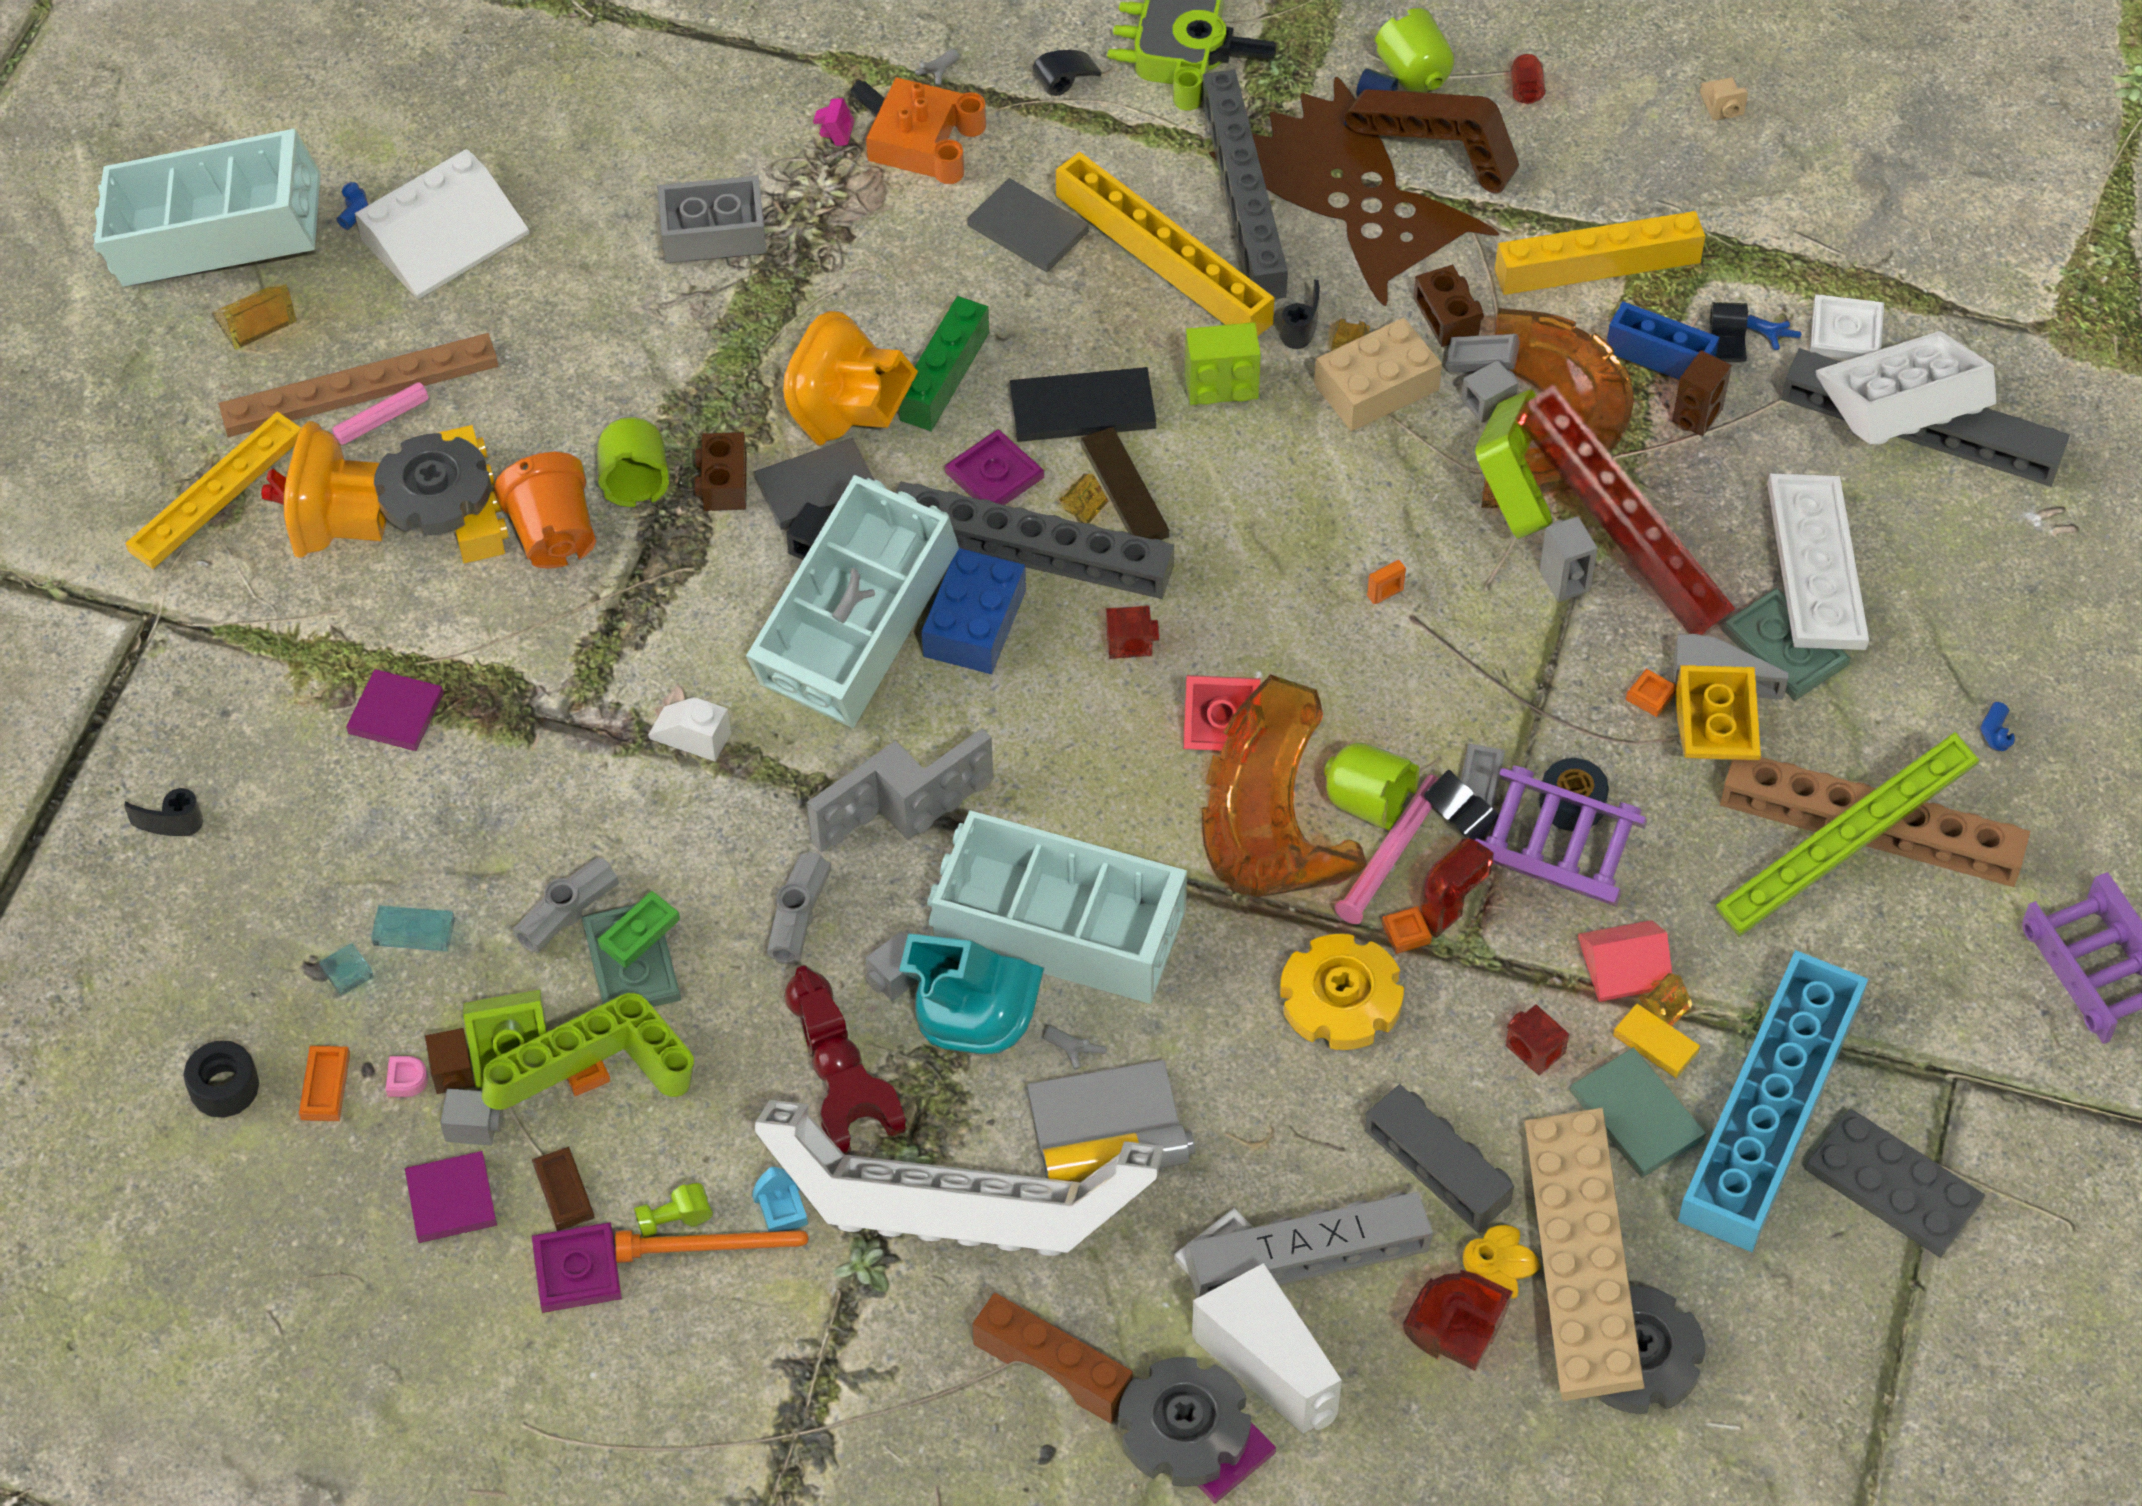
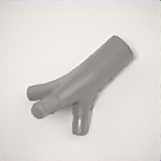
[915,49,959,86]
[832,568,875,623]
[1044,1026,1107,1069]

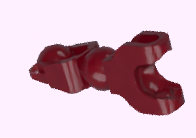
[784,965,906,1155]

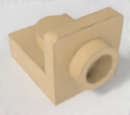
[1700,77,1748,121]

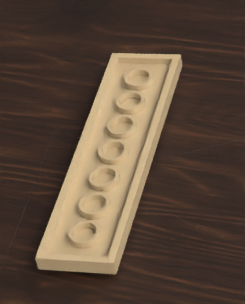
[1525,1108,1645,1401]

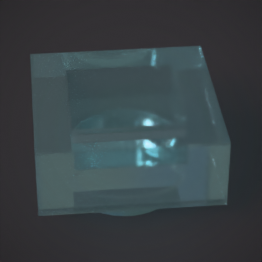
[319,943,374,996]

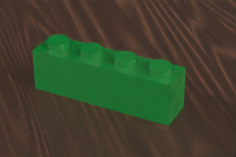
[899,296,990,432]

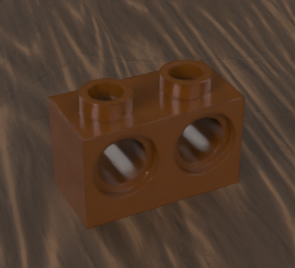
[1413,264,1484,347]
[1672,350,1732,437]
[695,432,747,511]

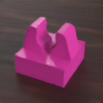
[813,98,855,146]

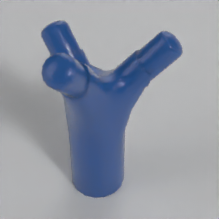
[1747,314,1802,350]

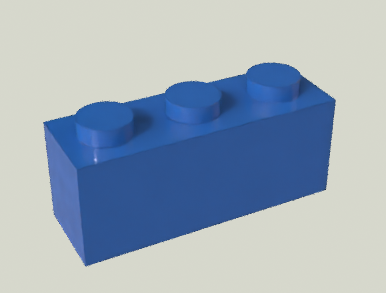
[1605,301,1720,380]

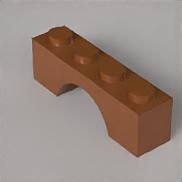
[972,1292,1133,1424]

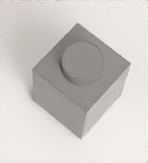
[1461,360,1518,422]
[866,931,919,1001]
[440,1089,503,1146]

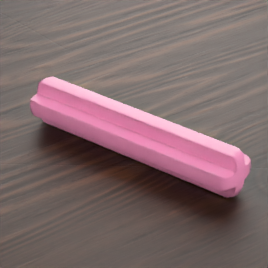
[332,382,429,445]

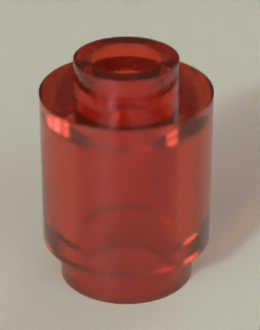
[1510,54,1546,104]

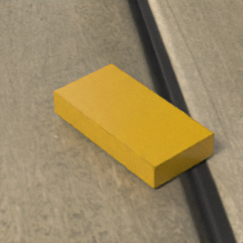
[1613,1003,1700,1079]

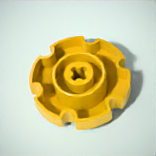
[1280,934,1404,1050]

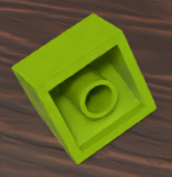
[463,989,548,1088]

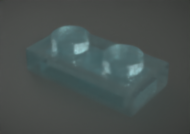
[371,905,455,952]

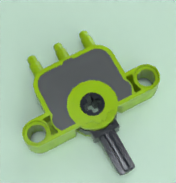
[1107,0,1277,111]

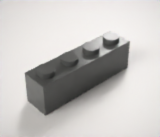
[1365,1084,1514,1233]

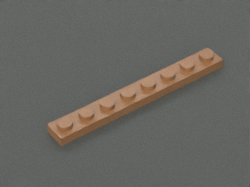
[218,333,499,437]

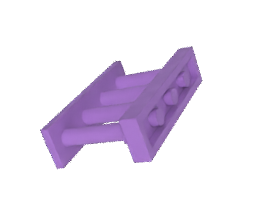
[1471,765,1647,907]
[2022,872,2142,1044]

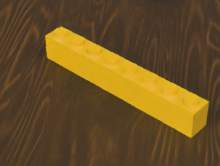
[1056,151,1275,336]

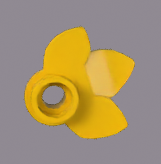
[1463,1225,1541,1299]

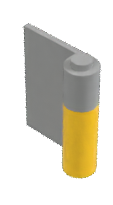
[1027,1060,1195,1182]

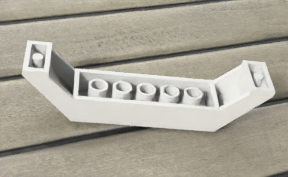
[755,1100,1164,1256]

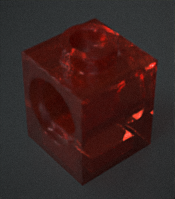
[1106,605,1159,659]
[1506,1004,1570,1076]

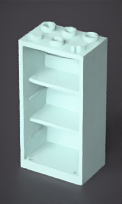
[92,128,321,287]
[746,475,959,728]
[927,810,1187,1004]

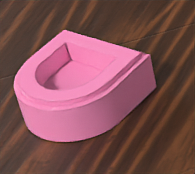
[386,1056,428,1097]

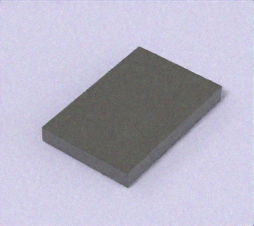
[967,178,1089,272]
[754,437,875,530]

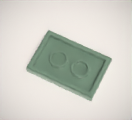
[1721,587,1850,701]
[582,904,681,1007]
[1570,1047,1706,1178]

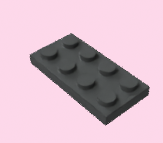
[1805,1108,1985,1258]

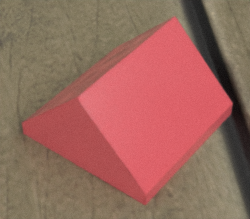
[1183,675,1261,752]
[1578,920,1674,1002]

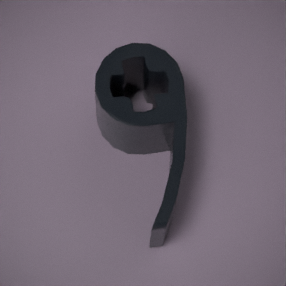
[1033,50,1102,96]
[1281,279,1320,349]
[1710,302,1748,362]
[1424,770,1499,844]
[124,788,203,836]

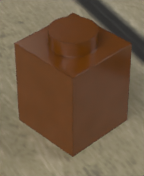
[425,1028,475,1094]

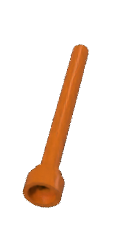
[615,1230,809,1263]

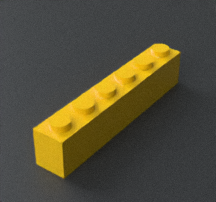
[1495,211,1705,295]

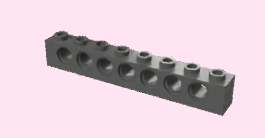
[1202,70,1288,299]
[896,481,1174,599]

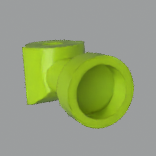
[634,1183,713,1238]

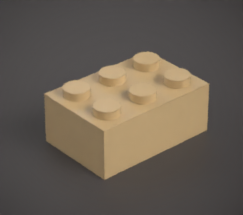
[1314,317,1442,432]

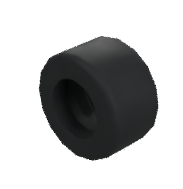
[183,1040,260,1118]

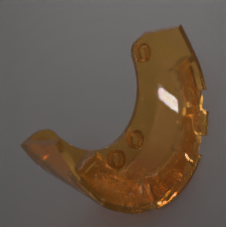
[1481,308,1634,508]
[1202,674,1367,897]

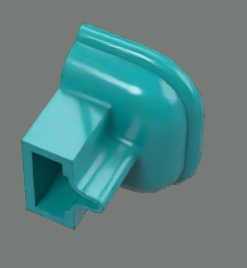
[899,933,1044,1055]

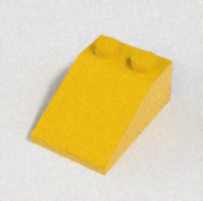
[1676,665,1761,760]

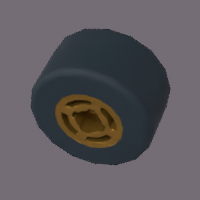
[1539,758,1609,831]

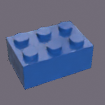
[922,548,1026,674]

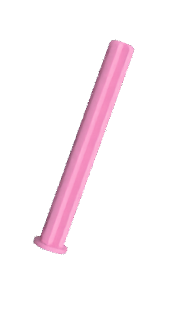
[1335,775,1439,924]

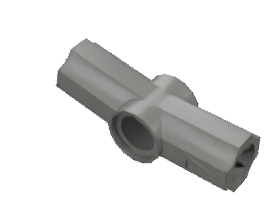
[767,851,831,964]
[512,857,619,953]

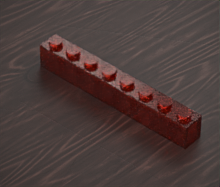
[1516,384,1735,636]

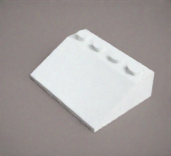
[355,149,529,300]
[1816,331,1997,444]

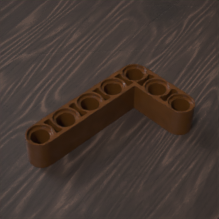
[1345,89,1519,193]

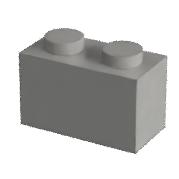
[1539,516,1598,602]

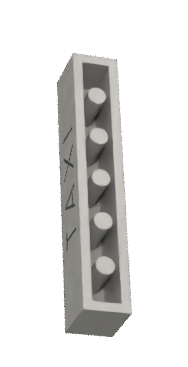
[1185,1192,1433,1298]

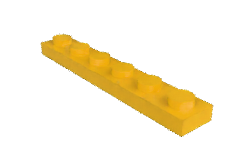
[125,411,301,569]

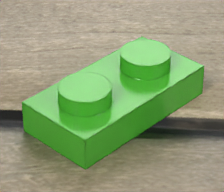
[597,891,680,969]

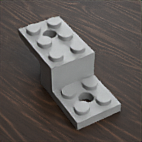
[807,728,994,852]

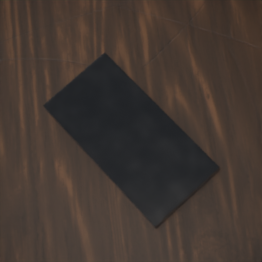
[1010,367,1156,442]

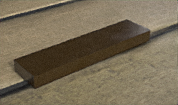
[1081,427,1170,540]

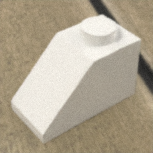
[648,697,731,762]

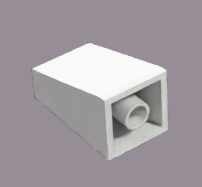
[1192,1263,1342,1434]

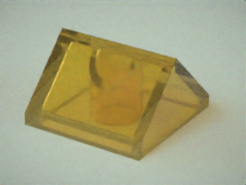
[211,284,297,350]

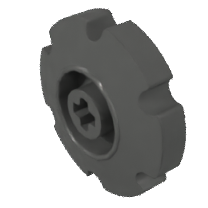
[374,433,491,535]
[1601,1286,1705,1414]
[1118,1357,1251,1487]

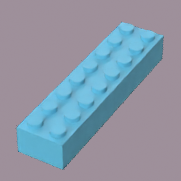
[1677,950,1868,1253]

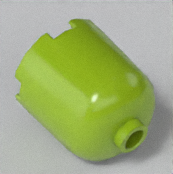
[1375,8,1455,93]
[597,417,669,507]
[1324,742,1419,830]

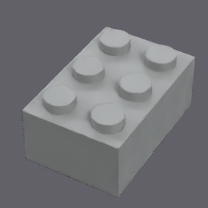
[657,175,767,263]

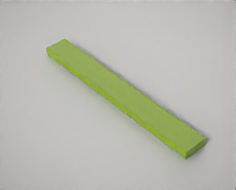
[1715,732,1979,937]

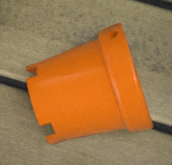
[493,451,596,569]

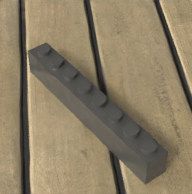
[1781,348,2070,487]

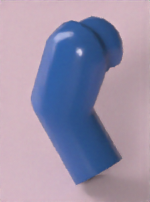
[336,182,368,230]
[1980,702,2015,751]

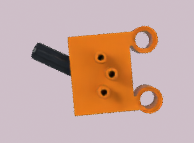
[850,77,986,184]

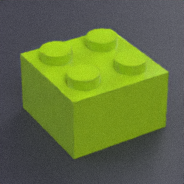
[1185,322,1261,405]

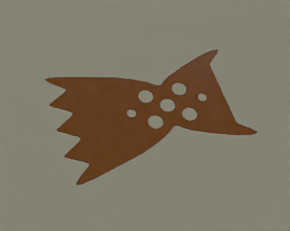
[1209,77,1499,306]

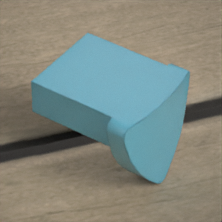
[752,1167,808,1232]

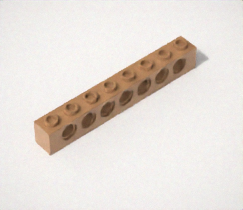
[1720,757,2031,887]

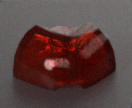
[1419,838,1494,938]
[1403,1270,1513,1371]

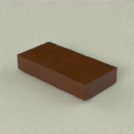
[532,1147,595,1231]

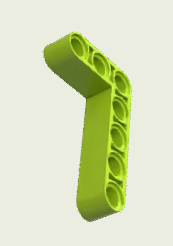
[1475,389,1553,539]
[482,993,694,1110]

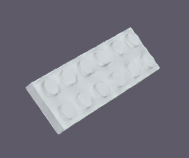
[1767,473,1869,650]

